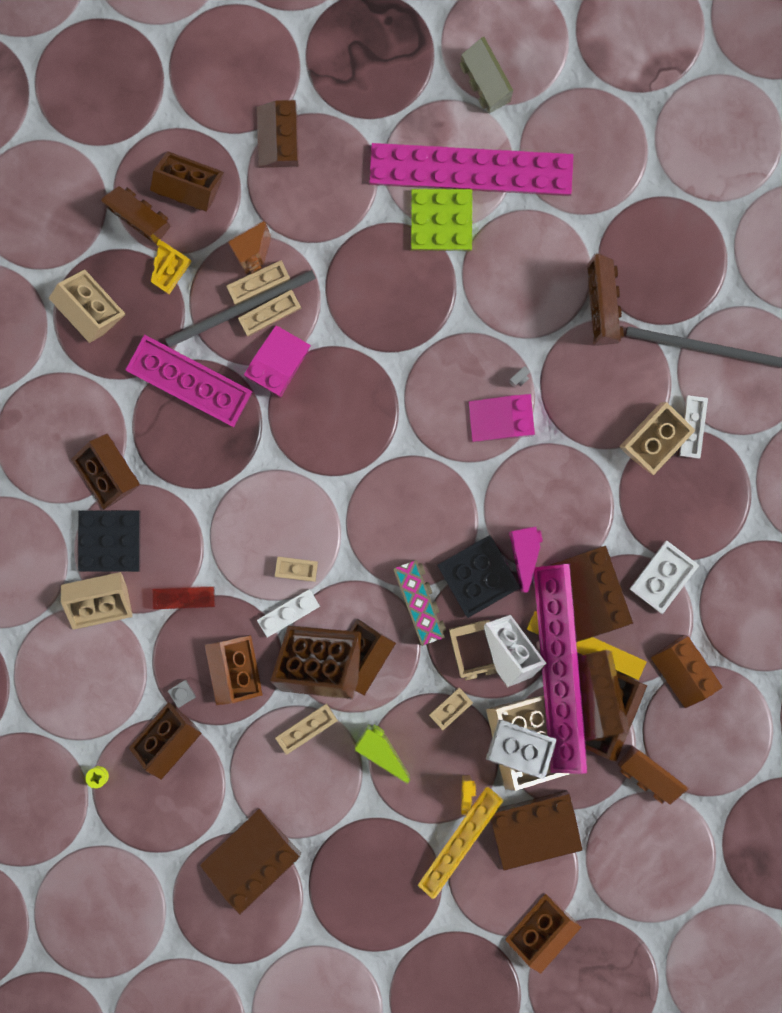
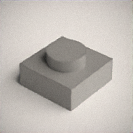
[509,366,530,387]
[168,680,197,708]

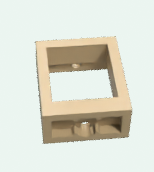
[449,619,497,680]

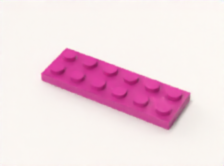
[125,335,253,427]

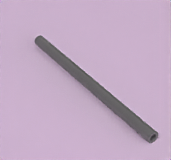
[165,270,316,348]
[626,326,782,368]

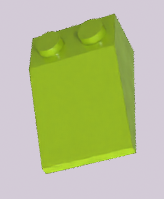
[355,724,410,784]

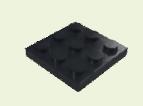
[78,510,141,572]
[437,535,520,618]

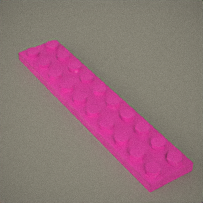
[370,143,574,196]
[534,564,587,774]

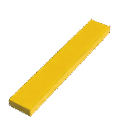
[527,611,647,680]
[418,787,504,899]

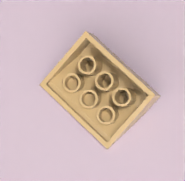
[486,695,568,791]

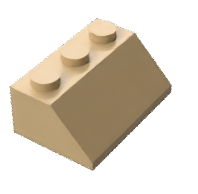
[49,270,125,343]
[619,402,696,475]
[61,572,133,630]

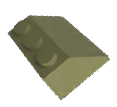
[459,37,513,113]

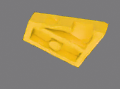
[151,239,192,294]
[461,775,476,815]

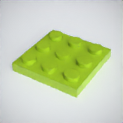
[411,189,472,251]

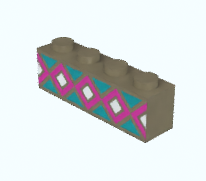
[393,560,447,646]

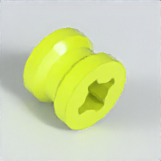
[85,766,109,789]

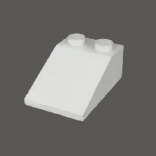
[484,615,546,687]

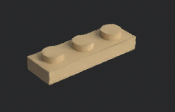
[227,260,291,305]
[238,290,302,337]
[275,703,338,755]

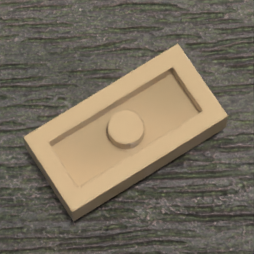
[275,557,318,582]
[429,687,473,730]

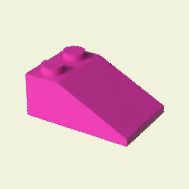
[244,325,311,398]
[469,394,535,442]
[509,527,543,593]

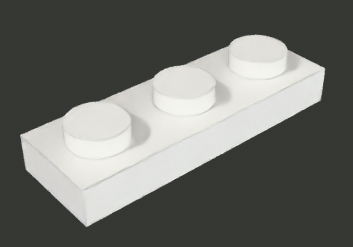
[679,395,708,459]
[257,589,320,638]

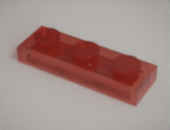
[152,587,215,610]

